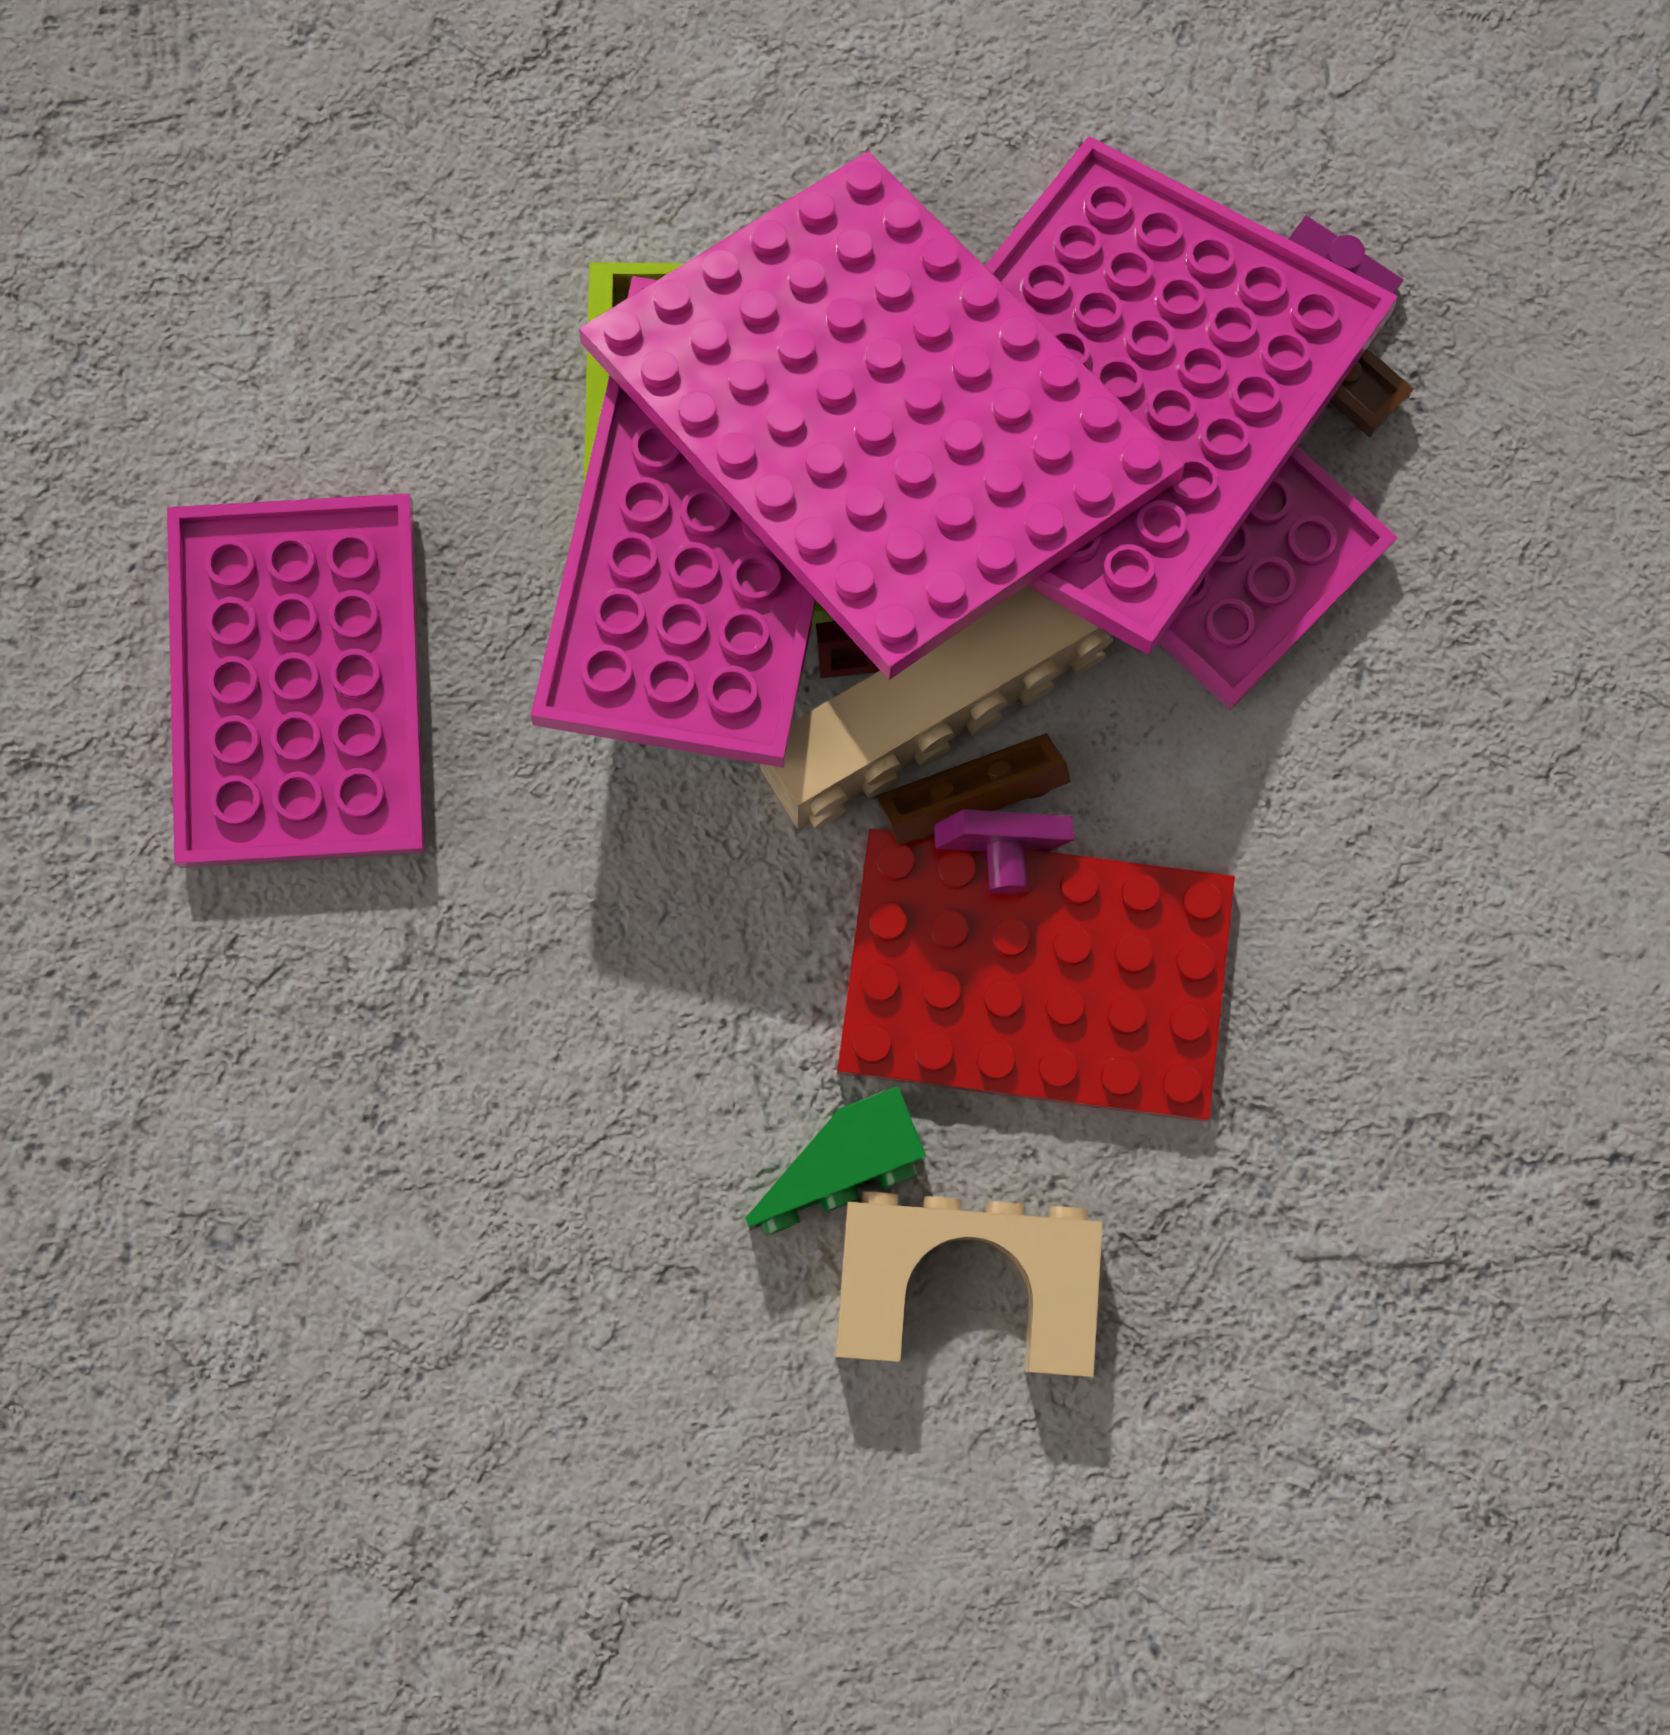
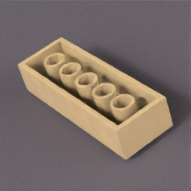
[760,586,1113,830]

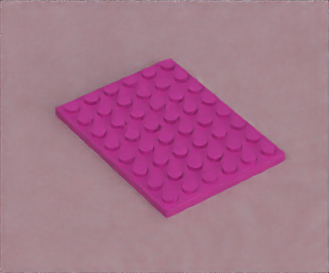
[985,136,1398,655]
[579,151,1185,680]

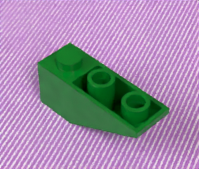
[745,1086,926,1236]

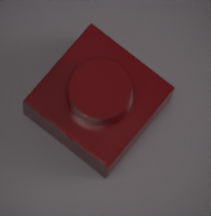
[816,621,880,679]

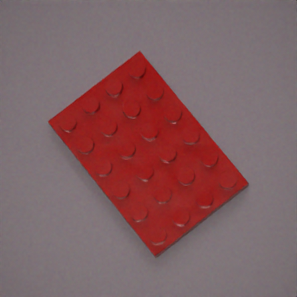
[837,828,1235,1122]

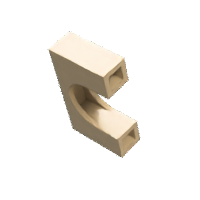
[836,1192,1103,1377]

